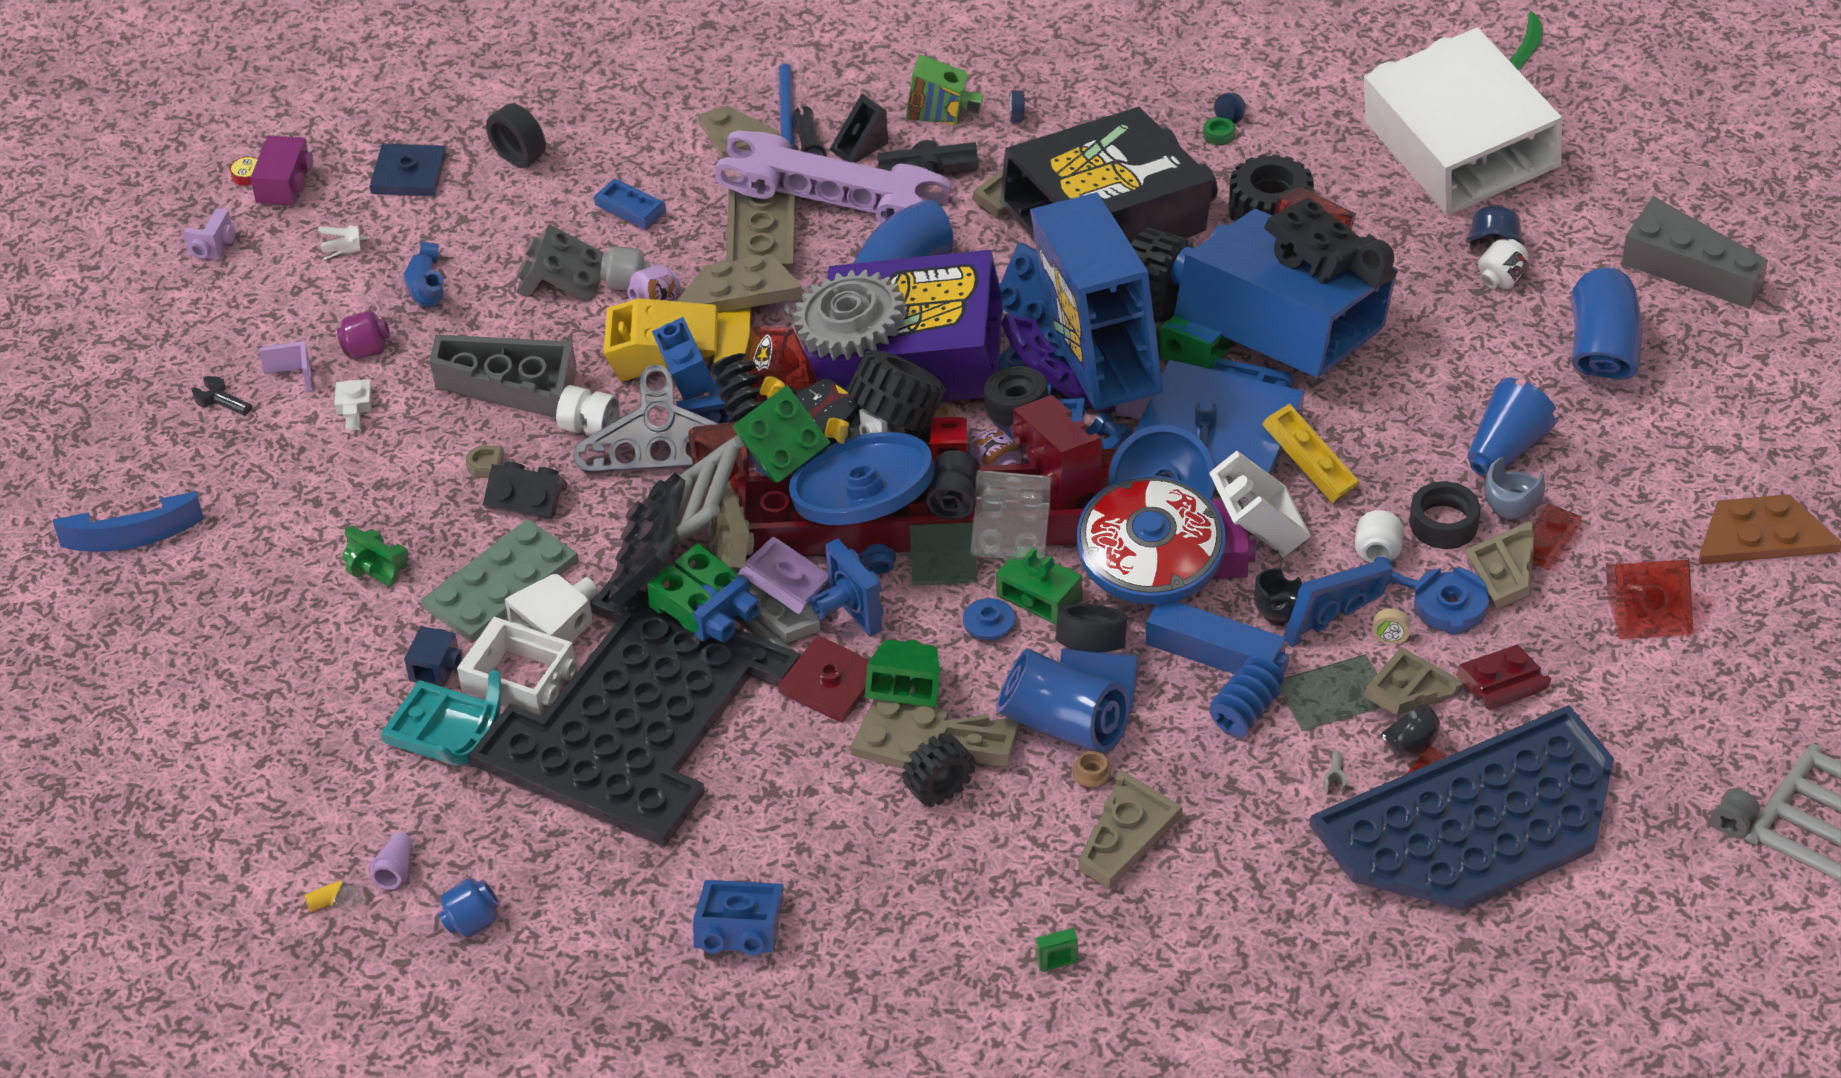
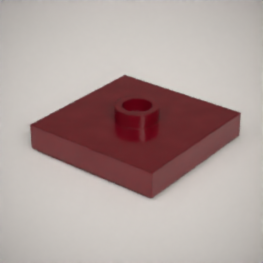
[778,635,869,723]

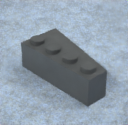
[1622,196,1768,309]

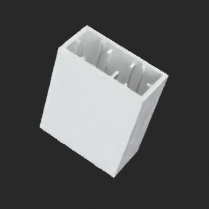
[1364,27,1562,215]

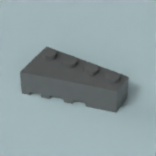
[429,334,577,418]

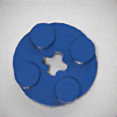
[1414,567,1489,635]

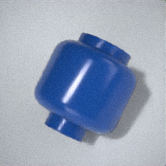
[438,878,500,937]

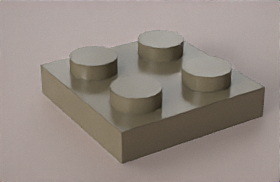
[850,699,949,769]

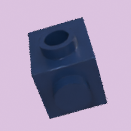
[404,626,462,688]

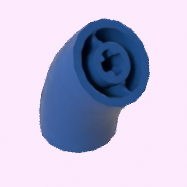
[854,199,953,263]
[1570,267,1642,380]
[996,648,1130,753]

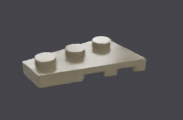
[1079,769,1182,889]

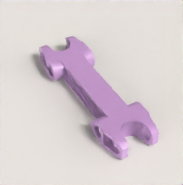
[715,130,951,223]

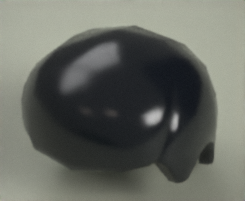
[1254,568,1302,622]
[1381,704,1440,757]

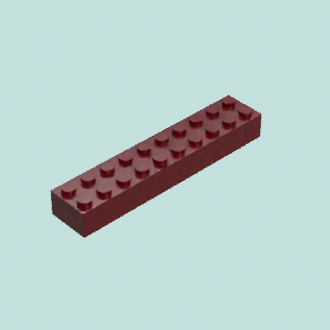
[738,464,1102,559]

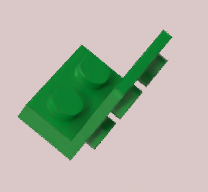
[733,385,831,484]

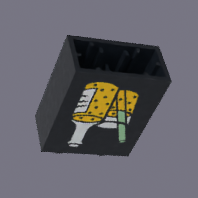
[1000,106,1218,244]

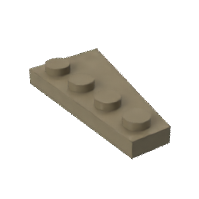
[706,481,754,568]

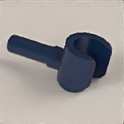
[1195,402,1217,448]

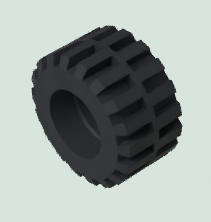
[1229,154,1314,222]
[1131,228,1195,321]
[847,350,946,431]

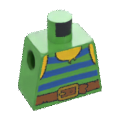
[906,54,984,125]

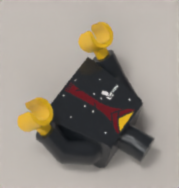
[759,377,862,449]

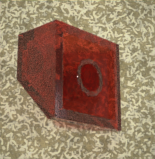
[1606,559,1694,639]

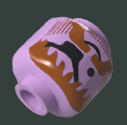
[628,265,680,301]
[970,429,1022,466]

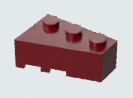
[1010,395,1101,503]

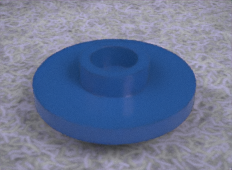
[963,598,1015,641]

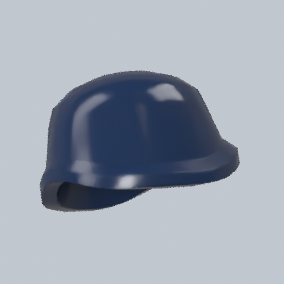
[1465,206,1525,245]

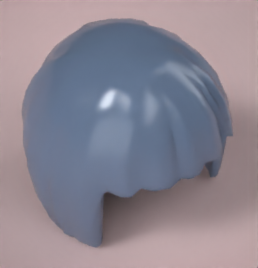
[1485,457,1545,520]

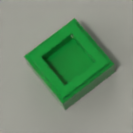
[1035,928,1078,972]

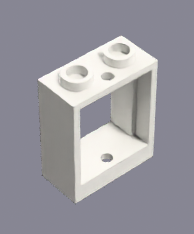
[457,617,577,716]

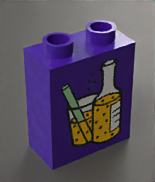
[804,250,1003,401]

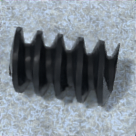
[711,353,766,432]

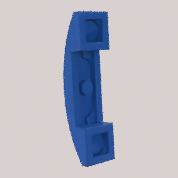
[53,491,203,552]

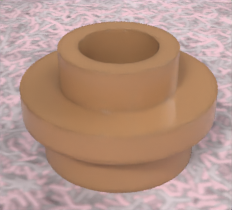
[1073,751,1111,787]

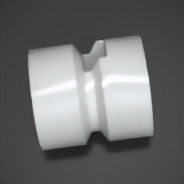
[556,385,620,436]

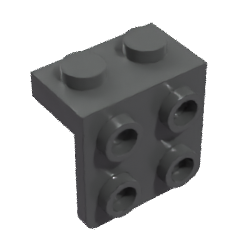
[516,224,603,301]

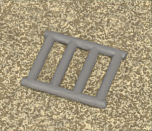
[671,435,745,549]
[1745,743,1841,886]

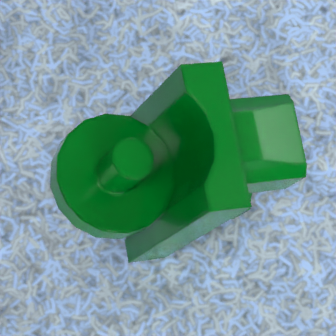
[342,525,408,587]

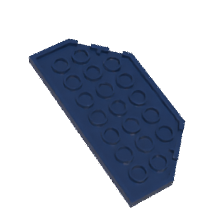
[1309,705,1614,910]

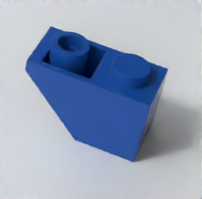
[652,317,716,400]

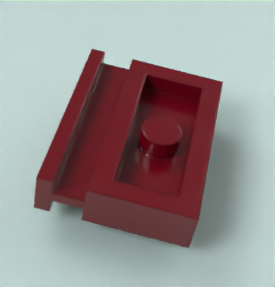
[1456,644,1551,710]

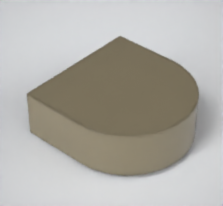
[466,446,504,478]

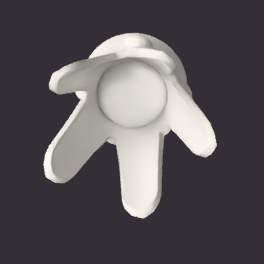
[318,225,369,260]

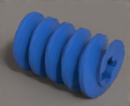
[1209,655,1284,738]

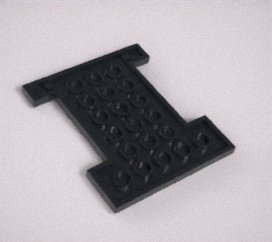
[468,580,801,847]

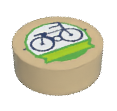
[1372,609,1411,644]

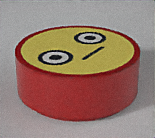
[230,156,258,186]

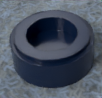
[1009,90,1025,123]

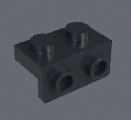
[483,461,568,519]

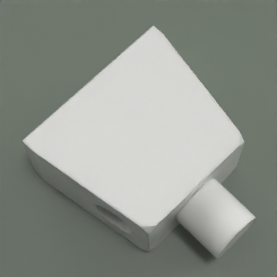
[505,574,598,642]

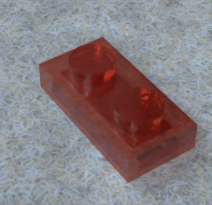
[1533,503,1582,571]

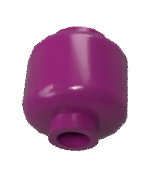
[337,310,390,359]

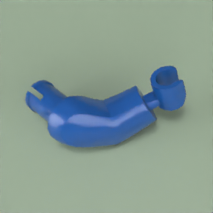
[404,242,444,308]

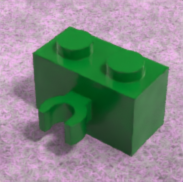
[996,546,1082,625]

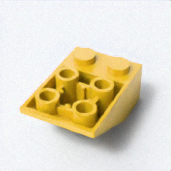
[603,298,718,382]

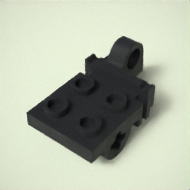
[1264,198,1398,289]

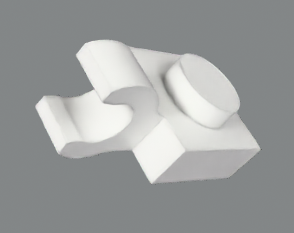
[334,379,372,431]

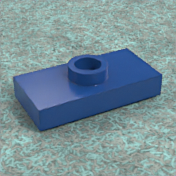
[594,178,666,229]

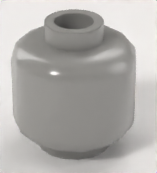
[600,246,651,291]

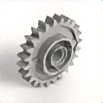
[793,270,907,360]

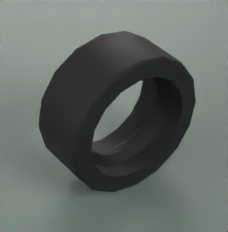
[486,103,546,168]
[1409,481,1481,549]
[1055,604,1127,652]

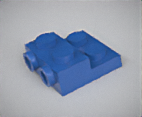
[693,880,784,956]

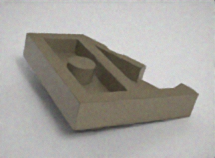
[936,714,1021,767]

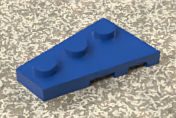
[1283,560,1393,647]

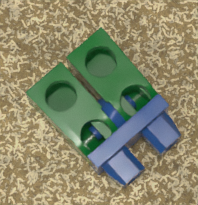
[647,543,760,643]

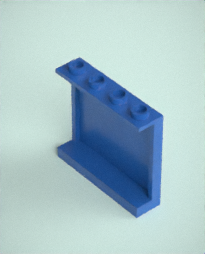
[1135,360,1304,491]

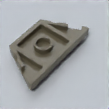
[677,254,803,313]

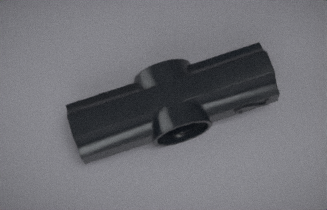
[877,140,979,176]

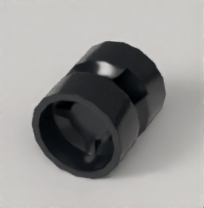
[927,450,981,520]

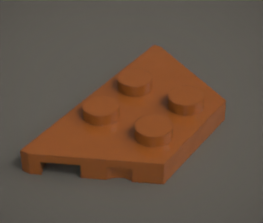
[1699,494,1841,564]

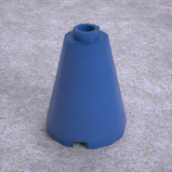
[1467,377,1559,477]

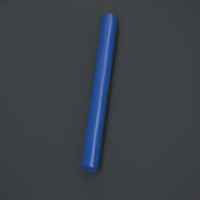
[779,64,794,150]

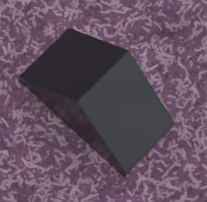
[829,93,888,163]

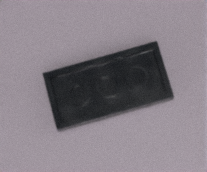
[609,472,686,607]

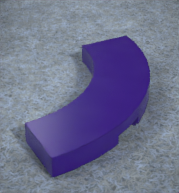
[1001,314,1116,413]

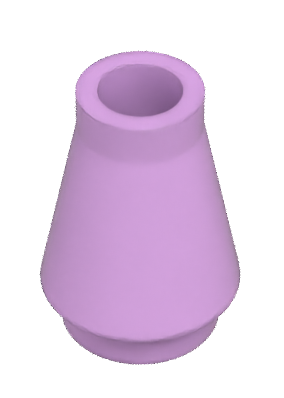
[370,833,413,890]

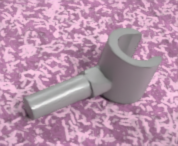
[1323,751,1347,795]

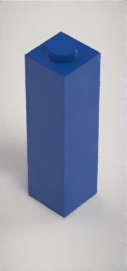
[1146,601,1289,675]

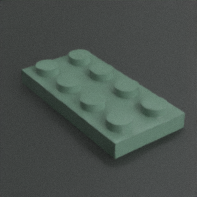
[421,519,579,643]

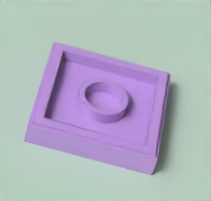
[738,537,829,614]

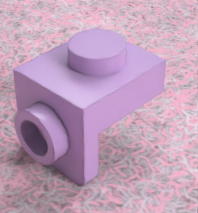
[183,208,235,259]

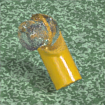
[304,881,363,912]

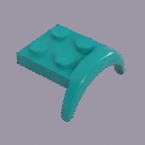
[381,670,502,766]

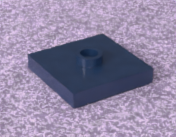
[369,143,447,196]

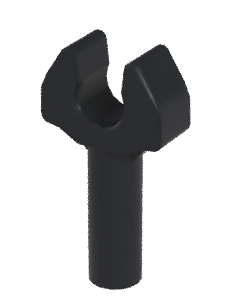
[191,376,252,416]

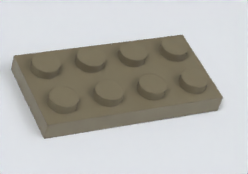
[726,176,796,273]

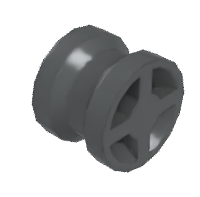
[1710,788,1760,839]

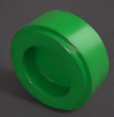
[1203,117,1235,145]

